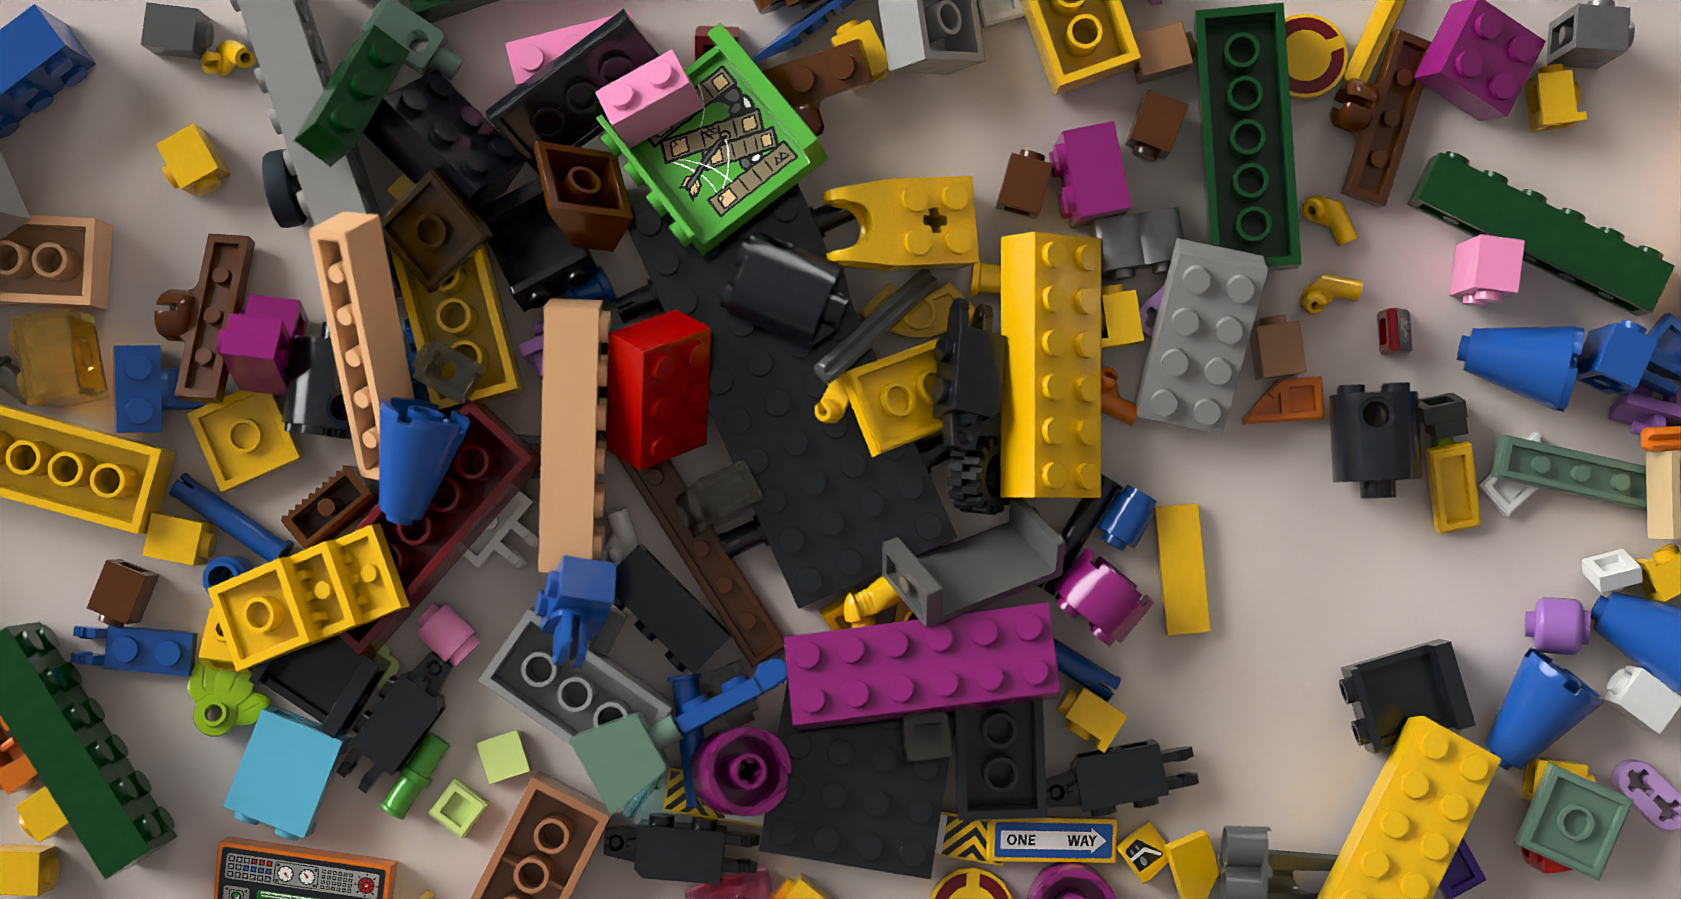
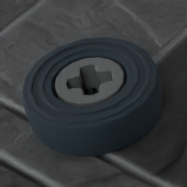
[262,149,307,228]

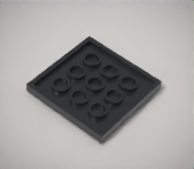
[759,678,954,880]

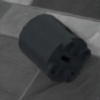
[720,232,850,347]
[282,322,352,439]
[1329,382,1422,499]

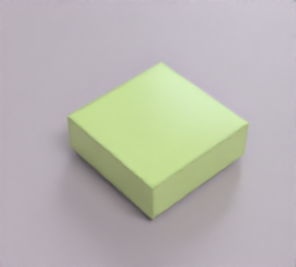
[476,729,532,784]
[428,777,490,839]

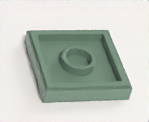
[1514,763,1634,881]

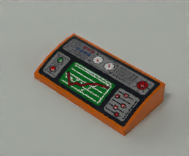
[214,836,398,899]

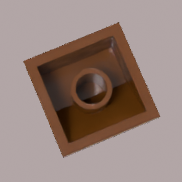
[533,141,633,252]

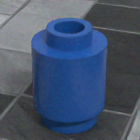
[1097,485,1157,552]
[202,556,255,594]

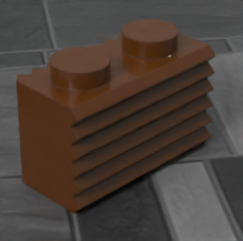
[281,465,379,550]

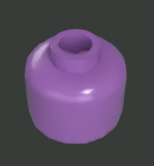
[1525,597,1591,655]

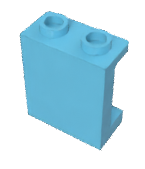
[223,705,353,841]

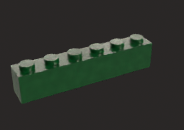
[1407,151,1675,316]

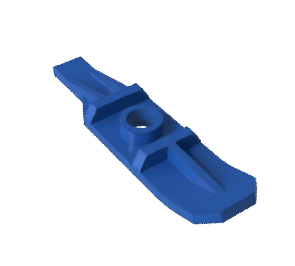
[750,0,855,64]

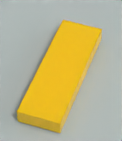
[1153,503,1211,636]

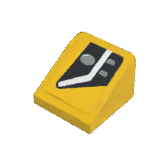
[1116,820,1169,885]

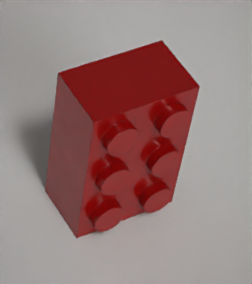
[607,309,711,471]

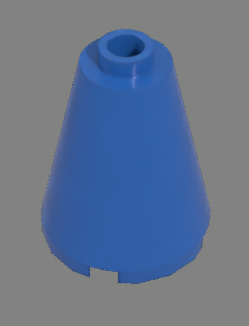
[1456,326,1584,412]
[379,397,470,525]
[1590,592,1681,696]
[1485,647,1604,771]

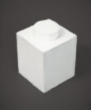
[1603,665,1681,735]

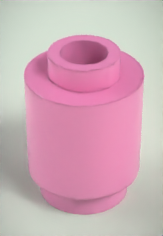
[416,603,481,667]

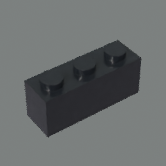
[613,544,731,674]

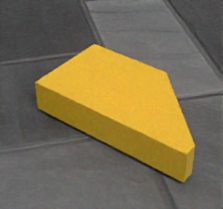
[1164,829,1220,899]

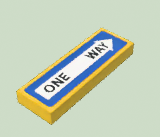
[986,816,1117,863]

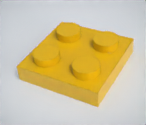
[187,390,304,492]

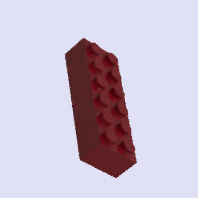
[338,400,541,655]

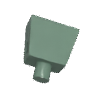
[361,0,465,81]
[569,711,684,814]

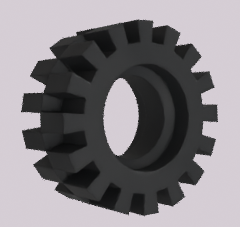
[946,435,1010,515]

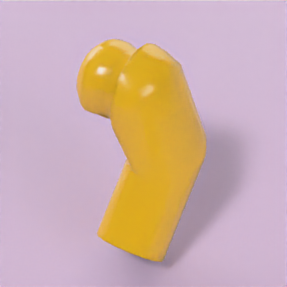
[814,371,850,424]

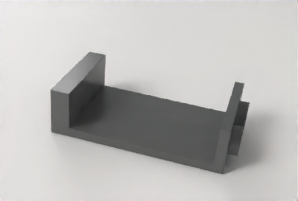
[882,498,1066,628]

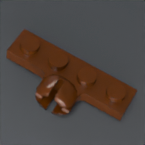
[1330,29,1432,208]
[762,39,874,137]
[154,233,255,404]

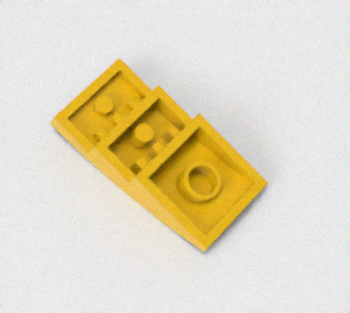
[208,524,410,672]

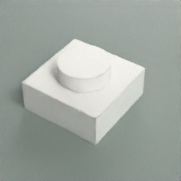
[1581,549,1643,593]

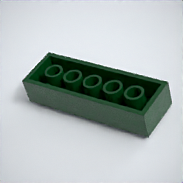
[1193,2,1301,271]
[0,622,178,880]

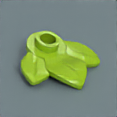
[188,660,272,737]

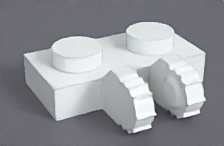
[463,489,539,571]

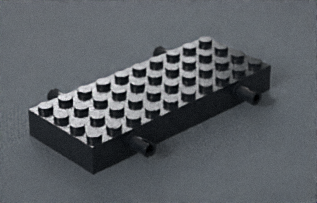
[613,183,957,609]

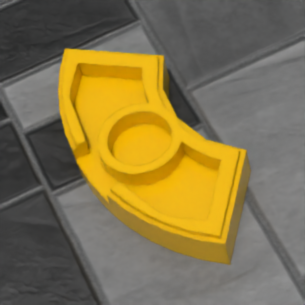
[859,282,976,338]

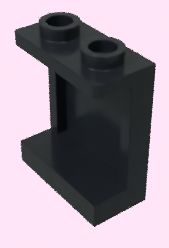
[475,177,600,312]
[249,635,392,739]
[1339,639,1476,754]

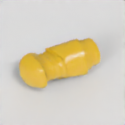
[844,576,902,628]

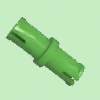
[380,731,451,820]

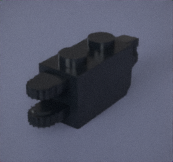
[931,297,1006,454]
[336,651,454,794]
[1046,739,1199,816]
[604,813,760,885]

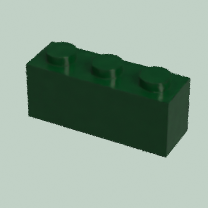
[293,25,410,167]

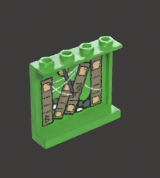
[596,22,829,256]

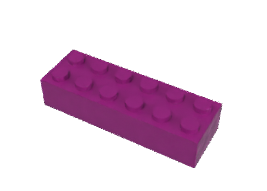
[784,603,1062,730]

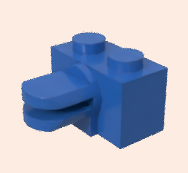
[1575,320,1681,397]
[112,345,207,433]
[535,555,616,668]

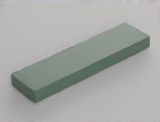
[1491,435,1647,511]

